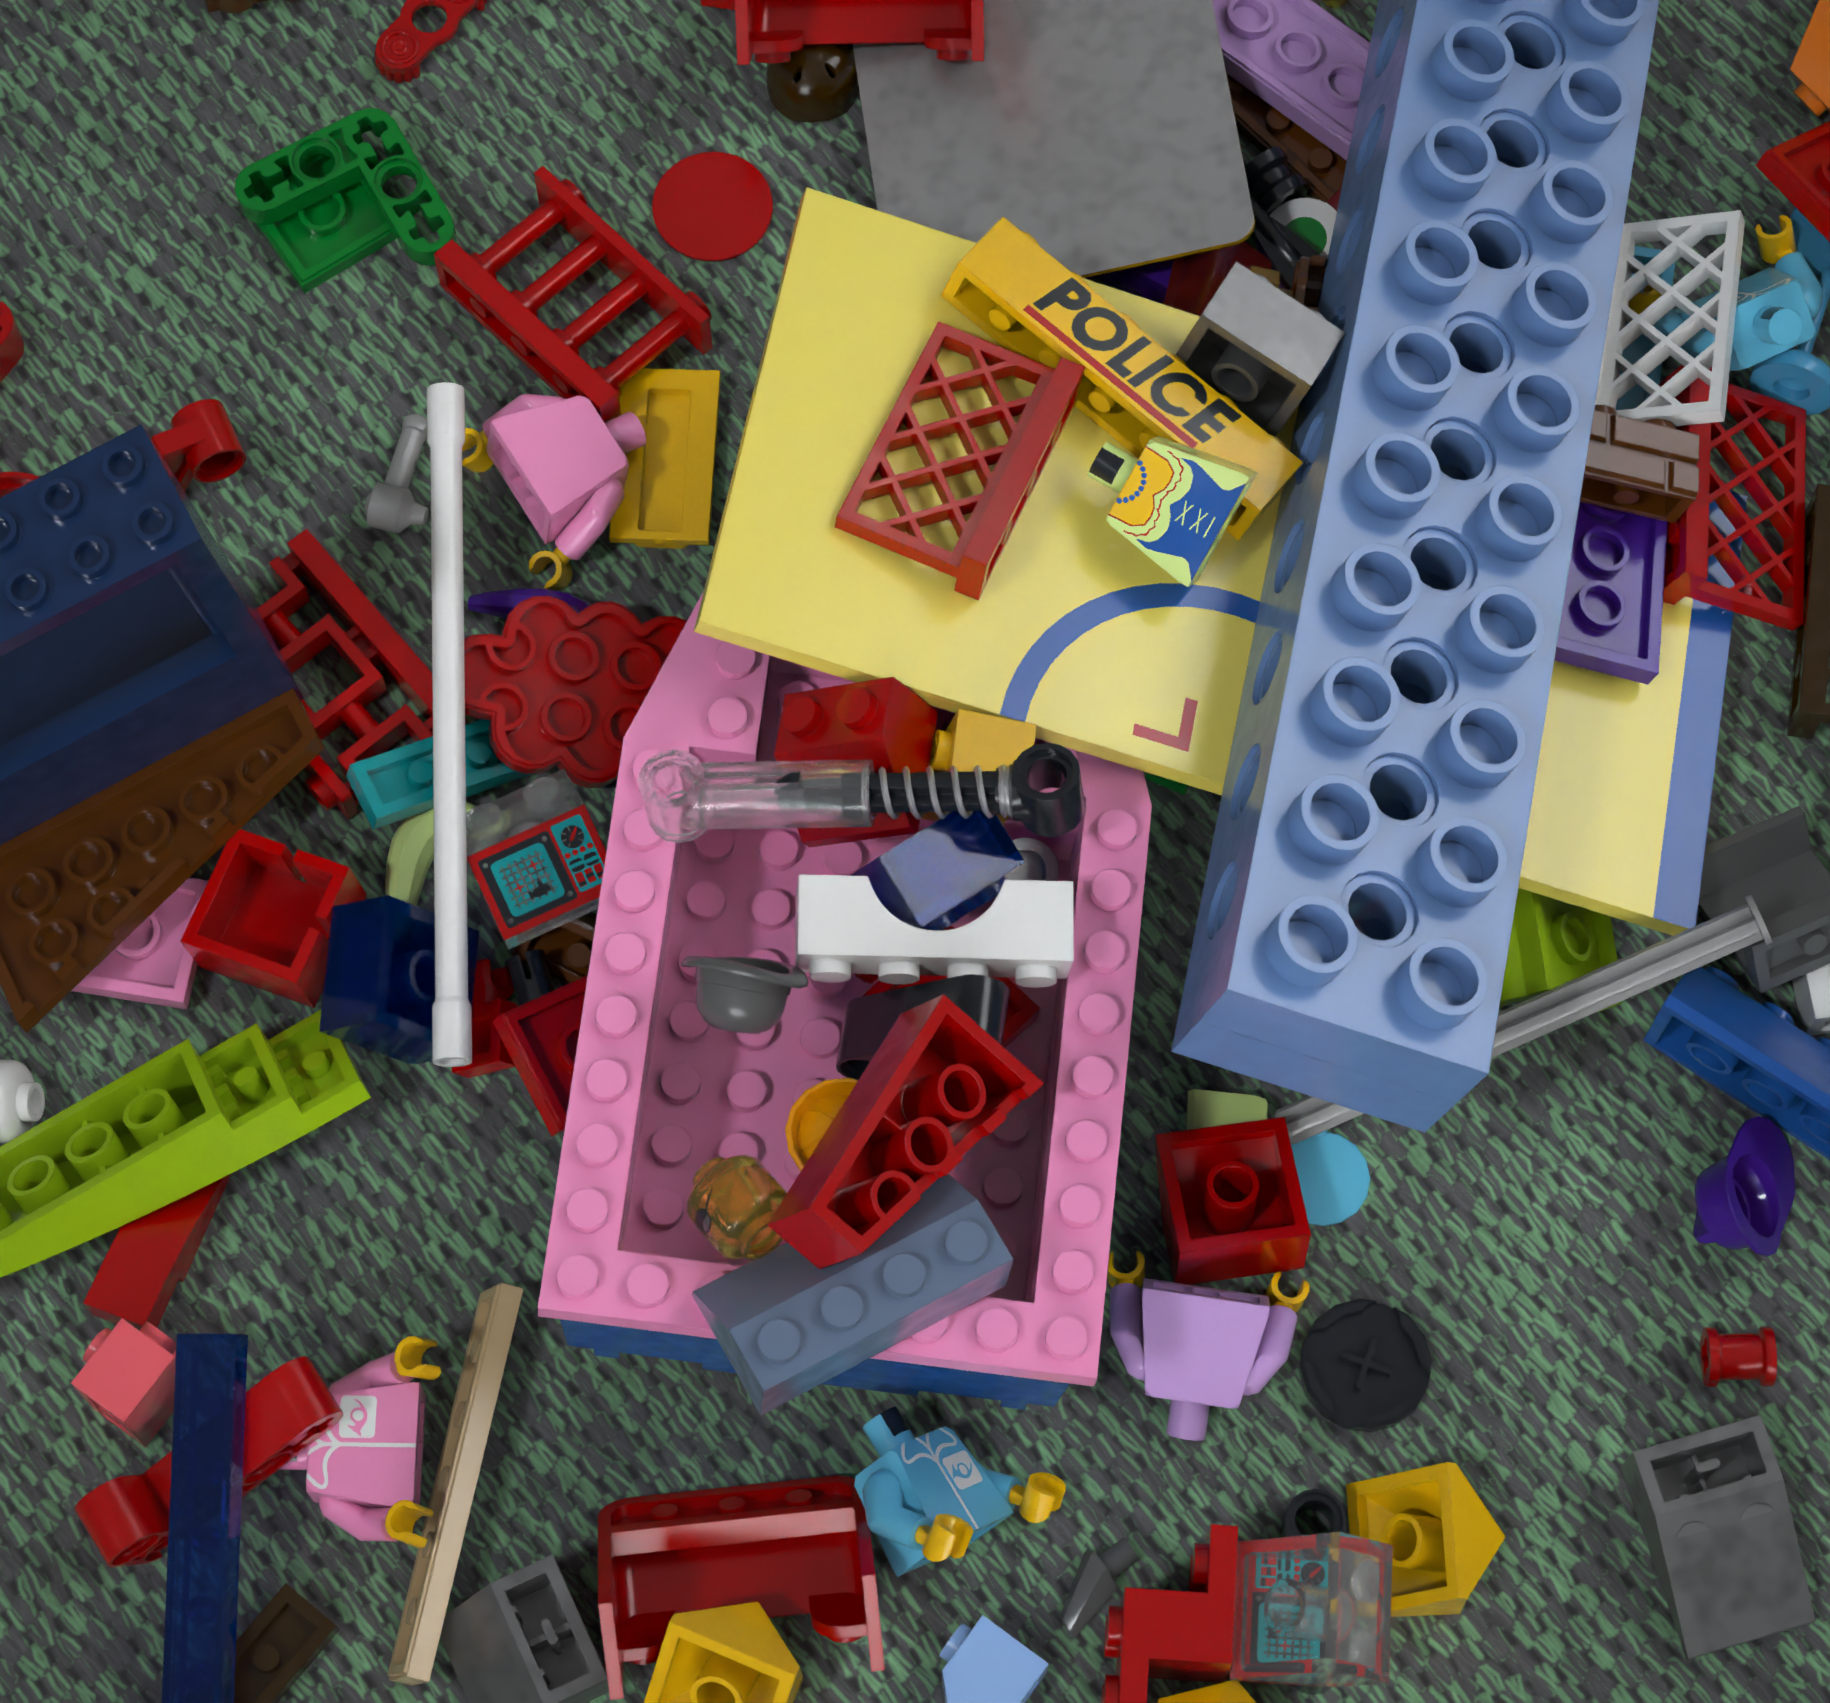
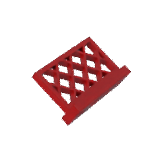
[835,321,1085,601]
[1658,357,1806,631]

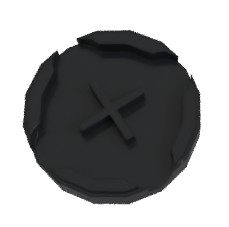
[1298,1299,1432,1433]

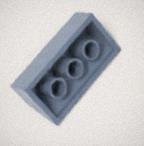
[692,1174,1014,1416]

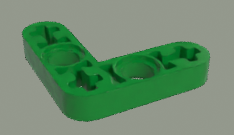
[234,108,457,266]

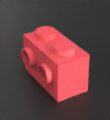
[71,1318,195,1448]

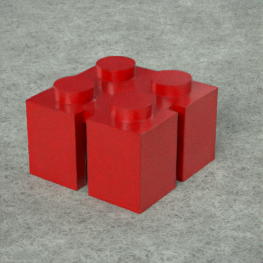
[180,829,367,1008]

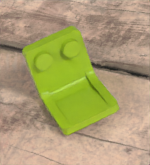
[1499,888,1623,1012]

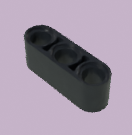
[836,974,1010,1080]

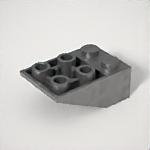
[1621,1415,1816,1660]

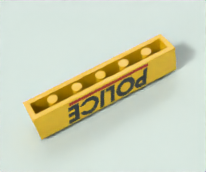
[940,217,1303,541]

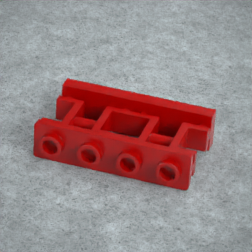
[257,528,467,820]

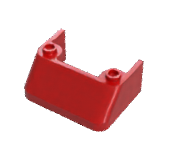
[735,0,985,65]
[598,1476,885,1700]

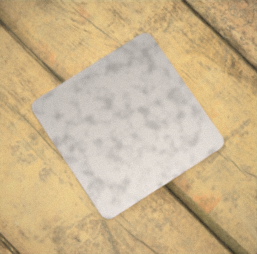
[852,0,1255,278]

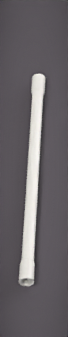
[427,382,472,1067]

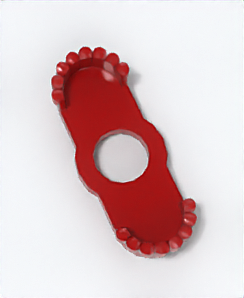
[375,0,488,83]

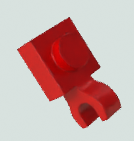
[452,959,517,1078]

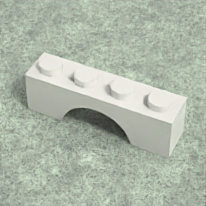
[795,874,1074,988]

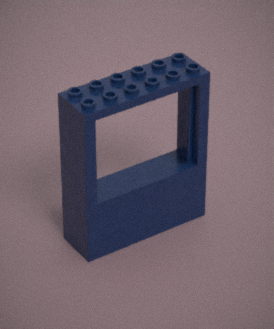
[0,424,304,845]

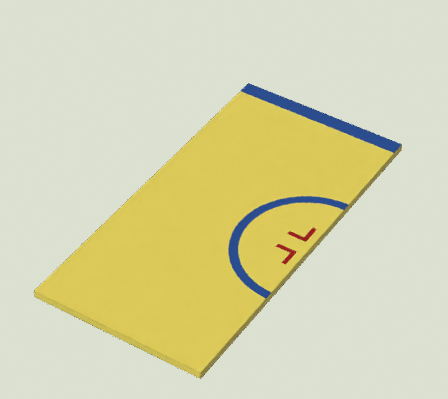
[694,187,1747,936]

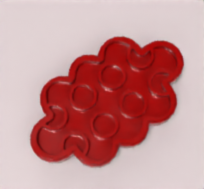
[464,596,687,788]

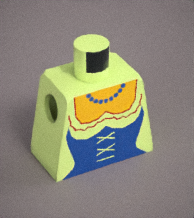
[1088,436,1257,587]

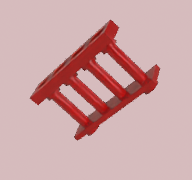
[434,166,713,423]

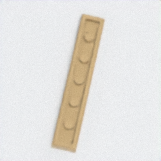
[387,1283,523,1686]

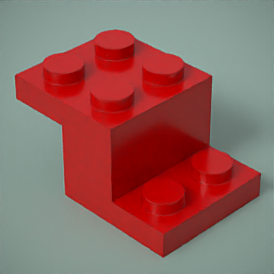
[1101,1524,1238,1703]

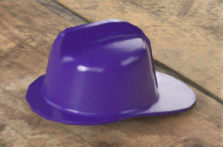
[1693,1116,1795,1257]

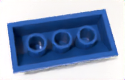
[1643,967,1830,1160]

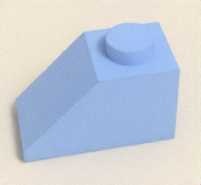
[939,1615,1049,1703]

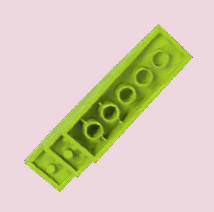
[0,1007,371,1278]

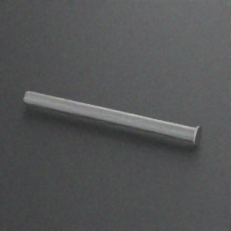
[1274,894,1773,1144]

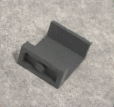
[1698,806,1830,993]

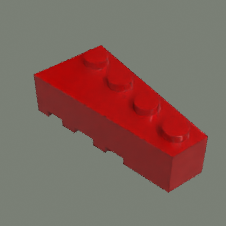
[767,994,1044,1269]

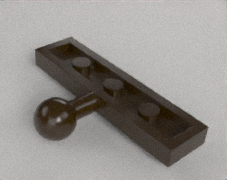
[183,1583,340,1703]

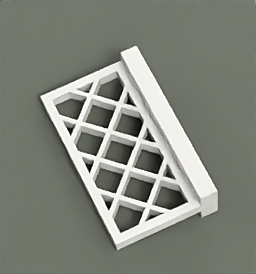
[1595,210,1745,426]

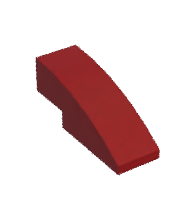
[83,1173,232,1330]

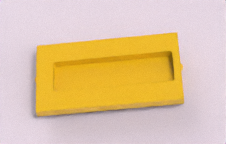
[609,368,721,549]

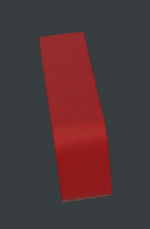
[74,1356,343,1568]

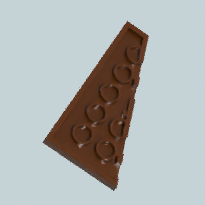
[0,688,325,1033]

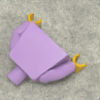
[1107,1251,1310,1441]

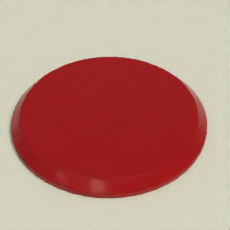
[652,152,773,262]

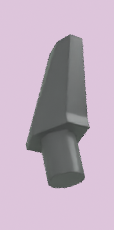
[1060,1538,1138,1640]

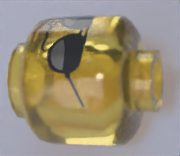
[687,1155,787,1260]

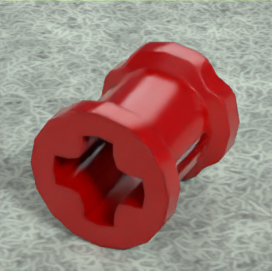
[1700,1326,1777,1387]

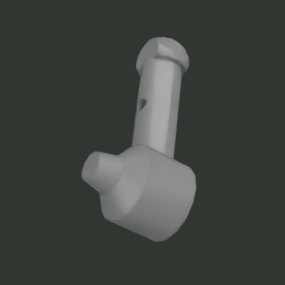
[365,413,429,534]

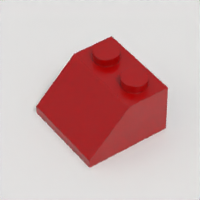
[774,677,938,848]
[1155,1117,1311,1285]

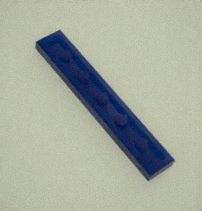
[161,1334,248,1703]

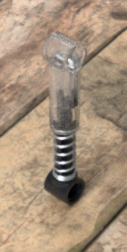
[638,743,1086,843]

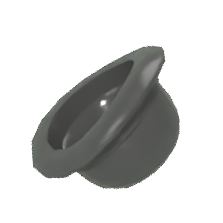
[681,956,808,1034]

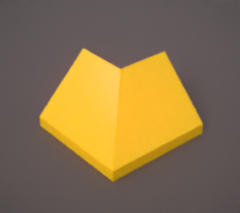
[1346,1462,1506,1618]
[644,1601,804,1703]

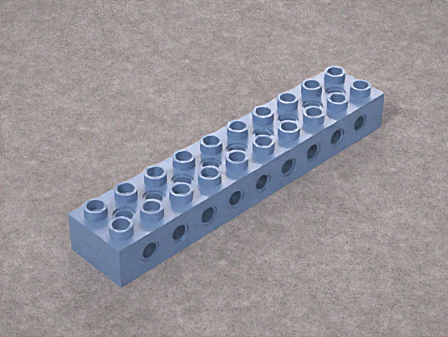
[1171,0,1659,1133]

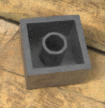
[1176,262,1345,437]

